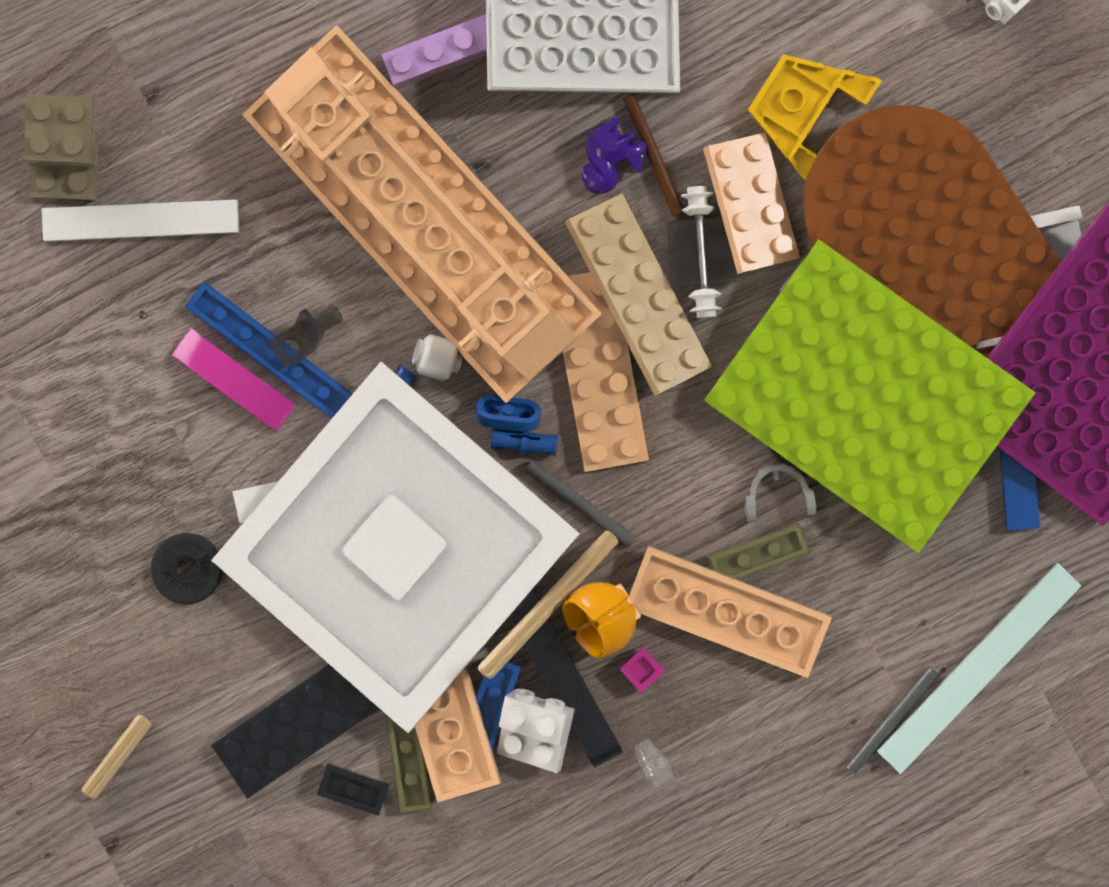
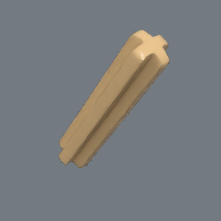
[81,715,152,800]

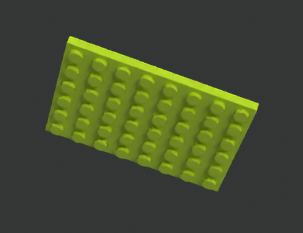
[704,239,1036,553]

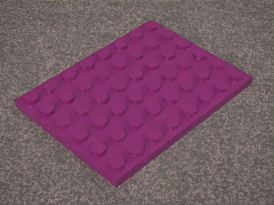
[987,200,1109,526]

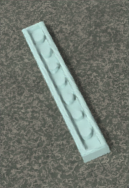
[876,563,1081,774]

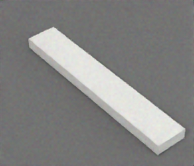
[41,200,239,242]

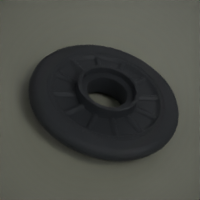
[151,533,222,604]

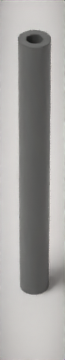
[525,460,637,548]
[846,666,938,774]

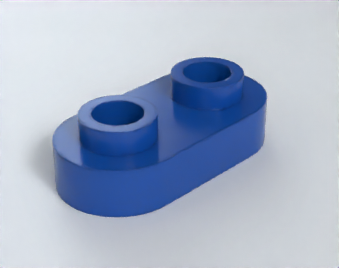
[475,395,541,432]

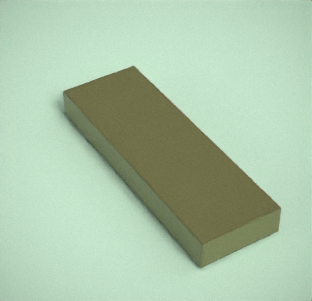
[707,522,810,580]
[386,716,432,814]

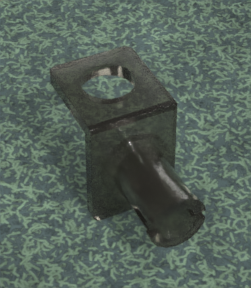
[269,304,343,368]

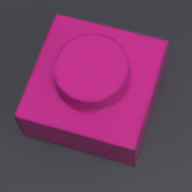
[619,647,665,693]

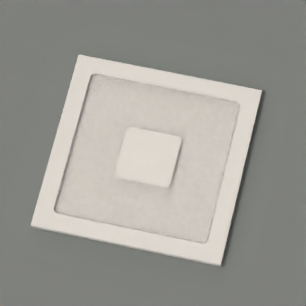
[211,362,580,733]

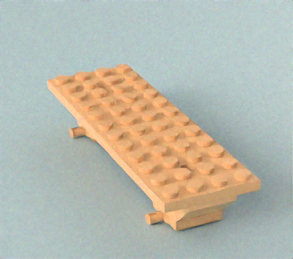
[242,25,603,403]

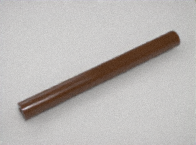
[623,93,684,218]

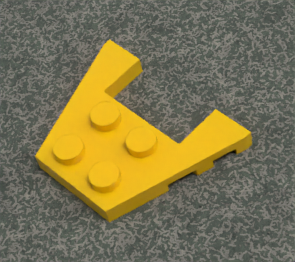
[747,54,882,182]

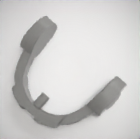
[744,463,816,523]

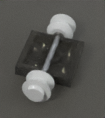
[666,186,737,318]

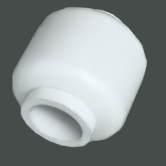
[412,334,463,381]

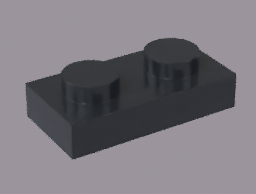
[317,762,390,816]

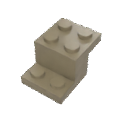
[24,94,99,201]

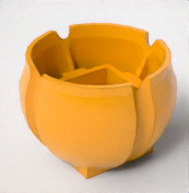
[562,582,642,659]

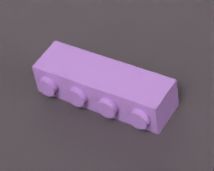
[381,14,487,89]

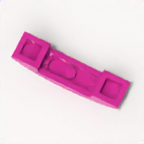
[172,328,296,431]

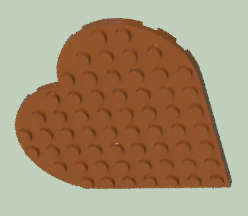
[803,105,1060,358]

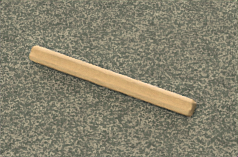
[478,531,618,679]

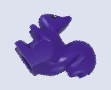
[582,116,646,194]

